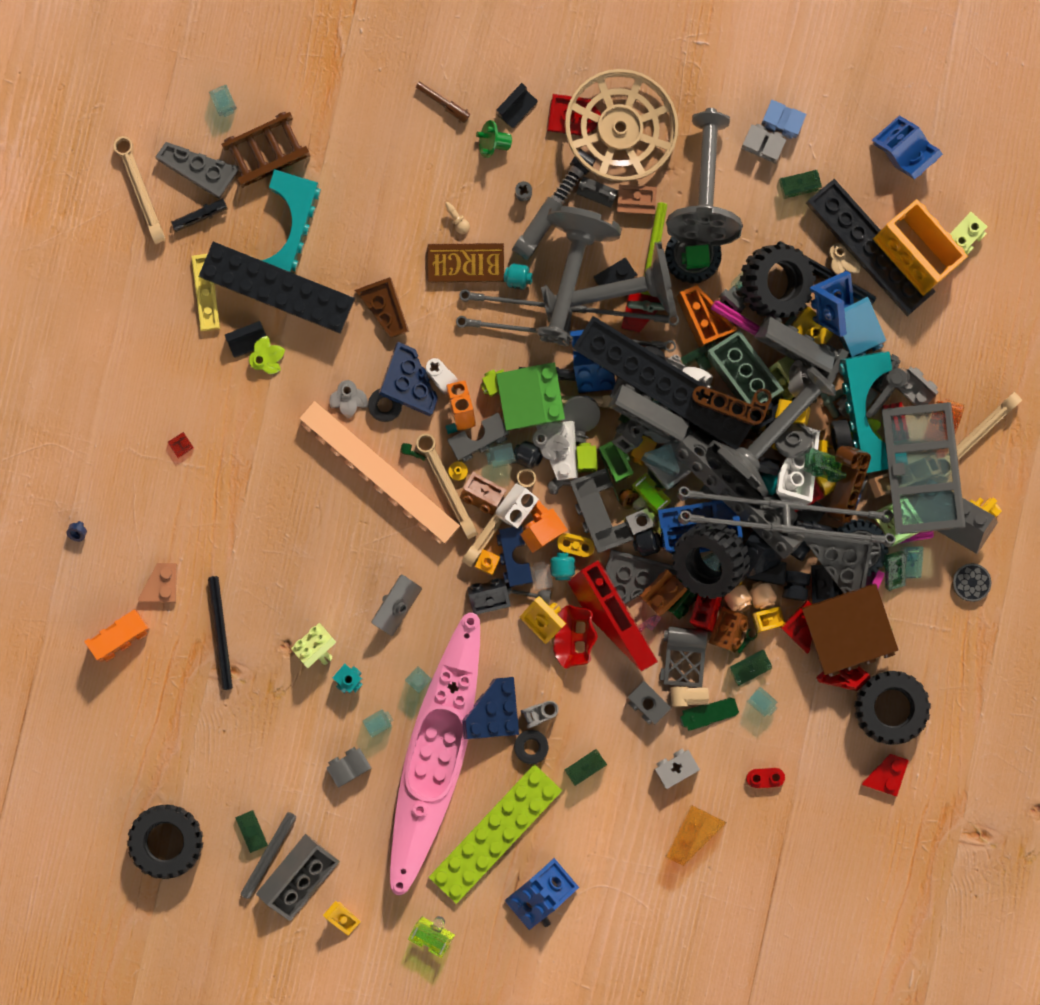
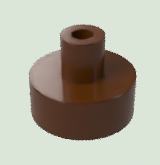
[619,489,639,509]

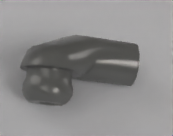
[548,477,574,495]

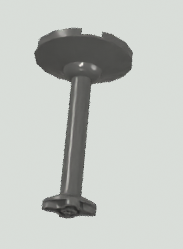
[666,108,743,246]
[536,206,622,346]
[541,241,677,322]
[708,366,836,498]

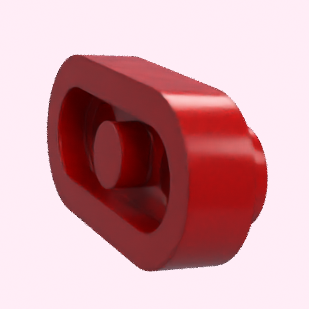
[746,768,785,788]

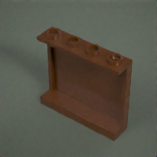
[801,583,899,677]

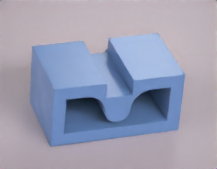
[761,100,807,139]

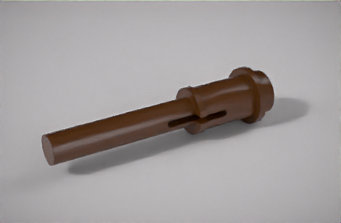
[416,81,470,123]

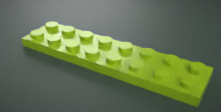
[429,764,563,904]

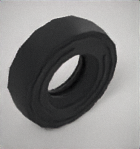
[368,389,402,422]
[514,730,549,764]

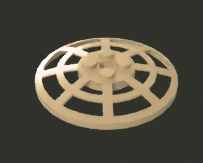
[565,69,678,182]

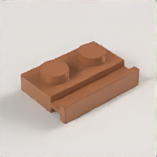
[617,185,657,216]

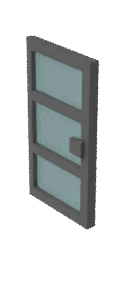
[882,402,966,535]

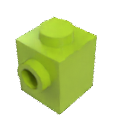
[480,369,504,398]
[576,443,598,473]

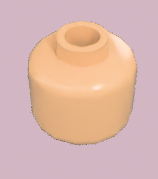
[749,581,777,611]
[724,585,752,613]

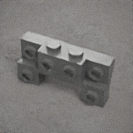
[570,468,634,553]

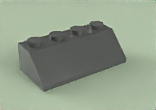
[754,316,835,374]
[608,384,689,444]
[914,479,998,554]
[256,834,340,921]

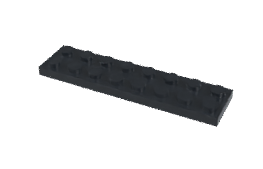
[806,179,936,317]
[198,241,355,334]

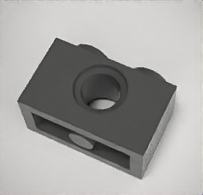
[627,681,671,725]

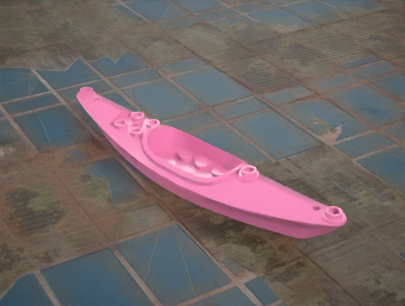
[390,613,480,895]

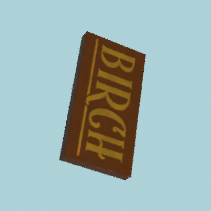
[428,243,504,283]

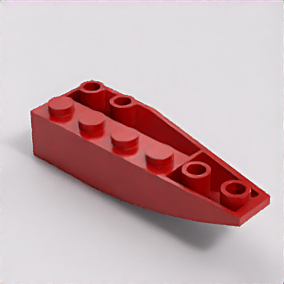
[568,561,658,672]

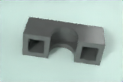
[447,413,509,462]

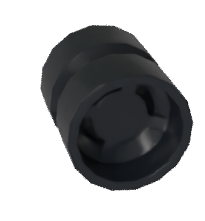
[782,571,811,601]

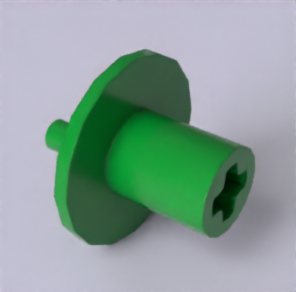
[476,120,512,158]

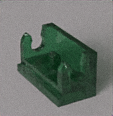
[779,170,822,199]
[728,649,772,686]
[564,749,607,786]

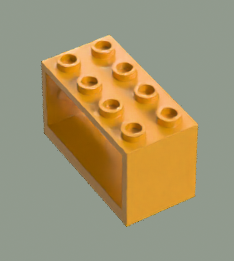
[873,199,968,296]

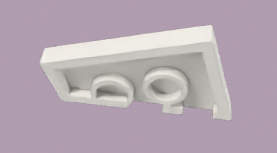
[536,421,578,481]

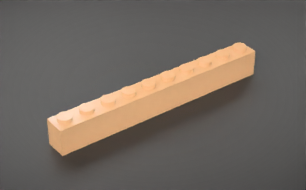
[299,401,460,544]

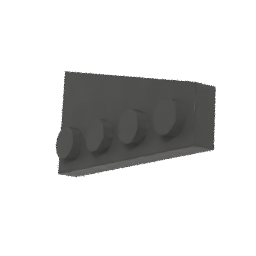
[155,142,239,199]

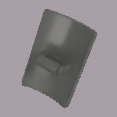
[371,574,422,636]

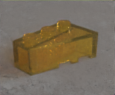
[665,805,727,866]

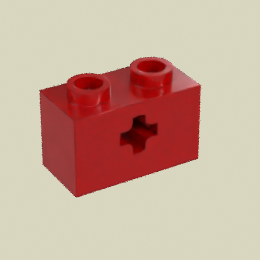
[690,594,723,631]

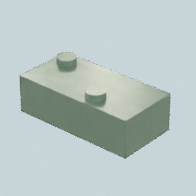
[707,330,784,414]

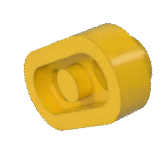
[557,533,595,557]

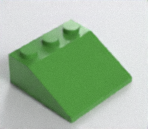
[496,362,565,431]

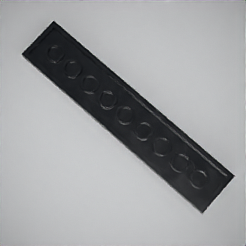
[572,316,757,450]

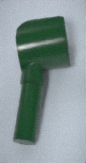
[401,443,426,461]
[737,629,758,654]

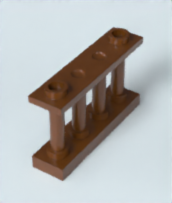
[221,112,311,188]

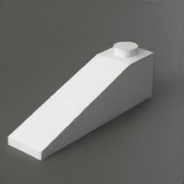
[776,427,820,505]

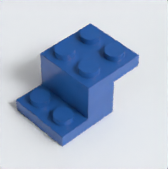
[872,115,943,180]
[570,330,616,393]

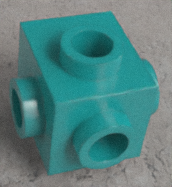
[332,663,363,694]

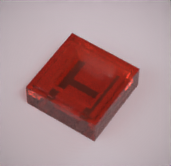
[168,432,194,459]

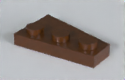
[355,277,409,338]

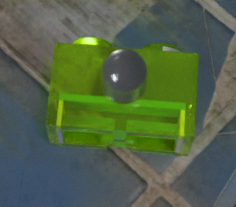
[631,473,672,516]
[408,916,455,958]

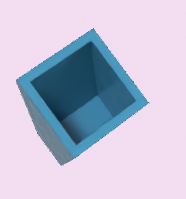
[838,297,886,358]

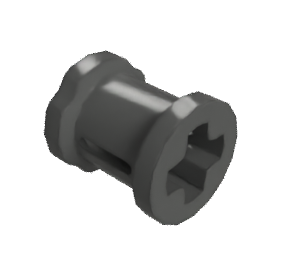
[515,181,532,202]

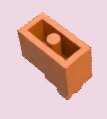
[520,500,567,553]

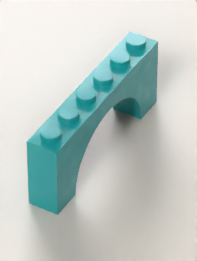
[261,169,321,273]
[839,351,908,473]

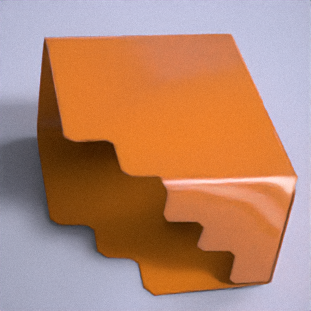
[446,380,476,431]

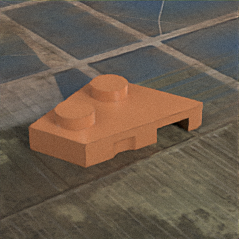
[138,563,177,602]

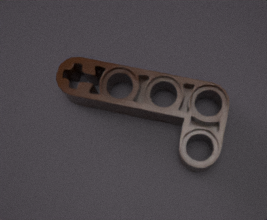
[691,386,772,426]
[827,446,871,524]

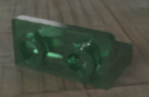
[804,448,846,483]

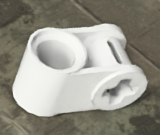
[426,358,459,395]

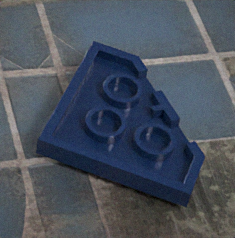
[378,342,438,416]
[462,677,519,740]

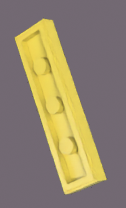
[192,254,220,332]

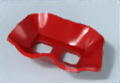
[553,605,598,669]

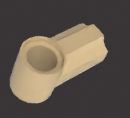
[670,687,709,707]

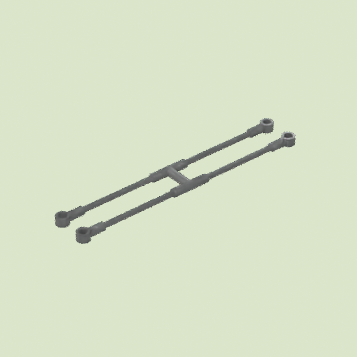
[456,289,679,353]
[677,487,896,547]

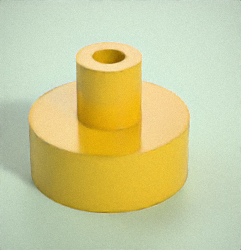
[449,461,468,481]

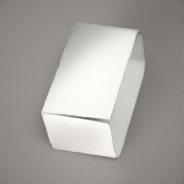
[496,482,539,529]

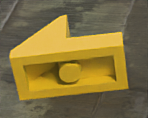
[323,901,361,936]

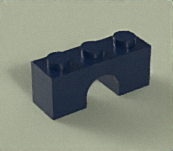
[496,525,533,587]

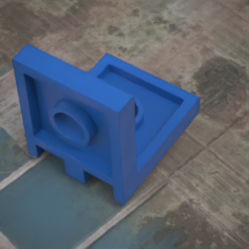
[810,271,854,337]
[504,858,579,930]

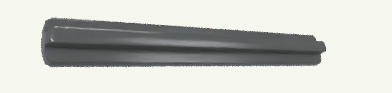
[241,812,296,899]

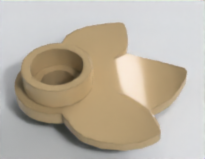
[829,243,861,275]

